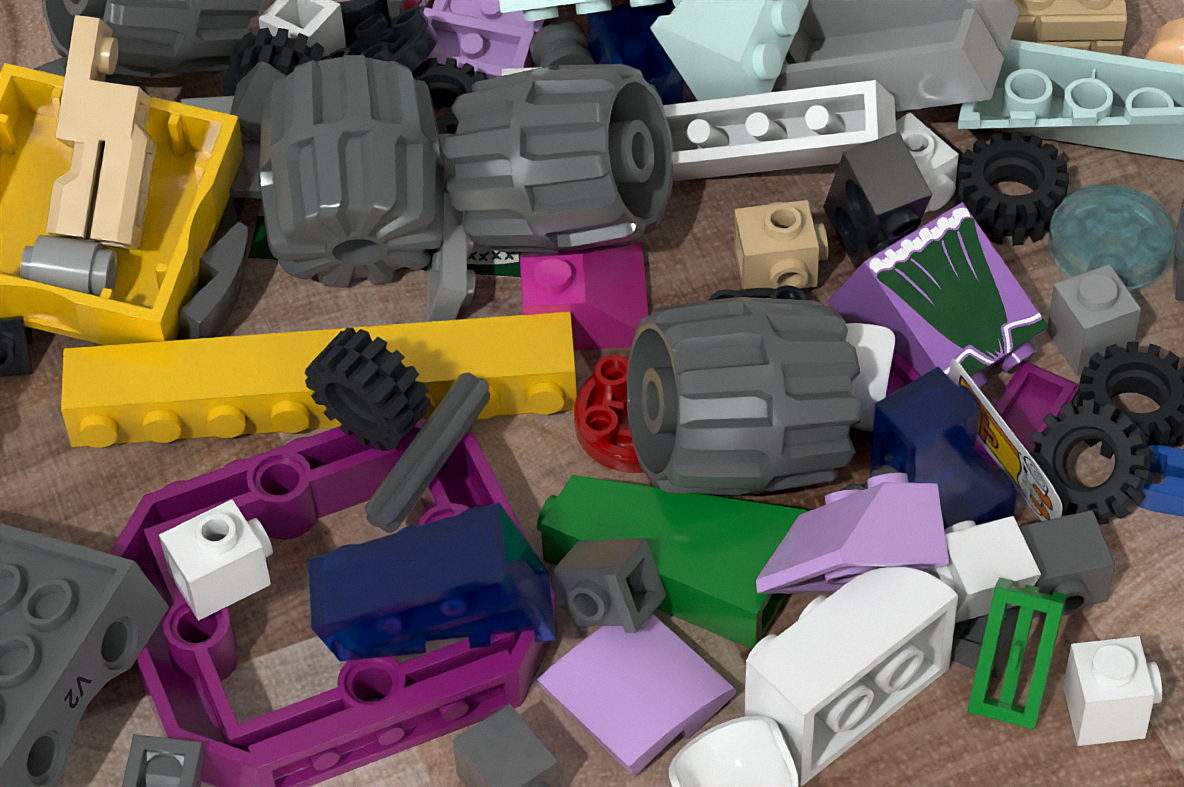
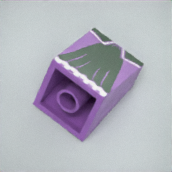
[827,202,1049,398]

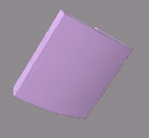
[420,0,551,79]
[537,613,736,777]

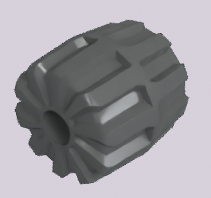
[42,0,263,78]
[259,55,444,287]
[443,64,674,252]
[627,297,862,495]

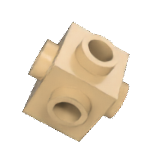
[734,200,828,289]

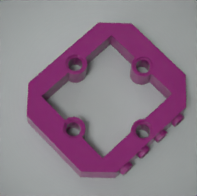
[109,418,557,787]

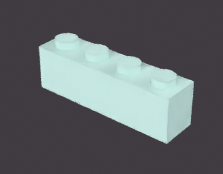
[650,0,809,101]
[958,39,1184,160]

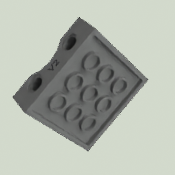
[0,523,169,787]

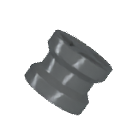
[529,21,597,67]

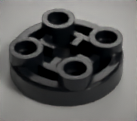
[330,6,438,72]

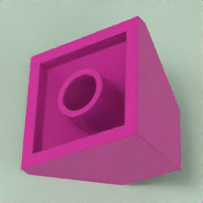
[520,243,648,350]

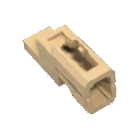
[46,15,156,250]

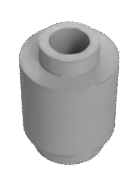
[20,235,118,297]

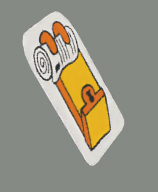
[947,359,1062,521]

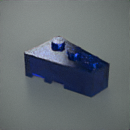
[308,502,556,662]

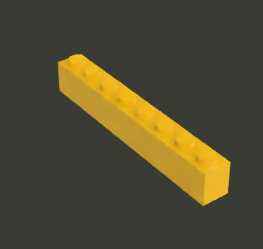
[61,311,577,448]

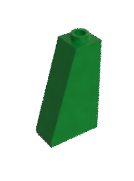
[537,475,808,649]

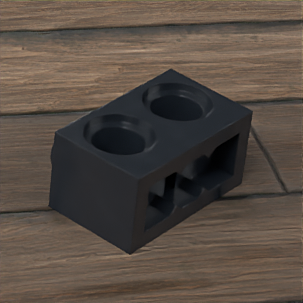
[823,131,933,268]

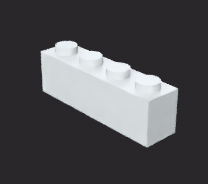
[663,80,896,181]

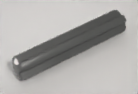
[365,372,490,533]

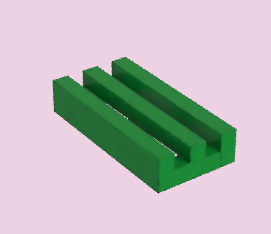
[967,577,1067,730]

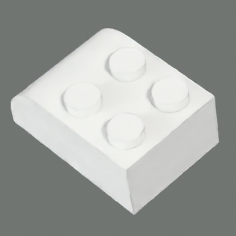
[745,567,958,787]

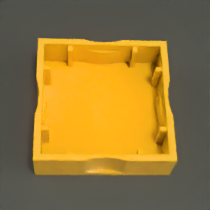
[0,63,244,345]

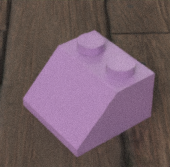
[756,473,949,594]

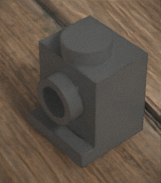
[551,538,667,633]

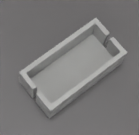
[771,0,1019,112]

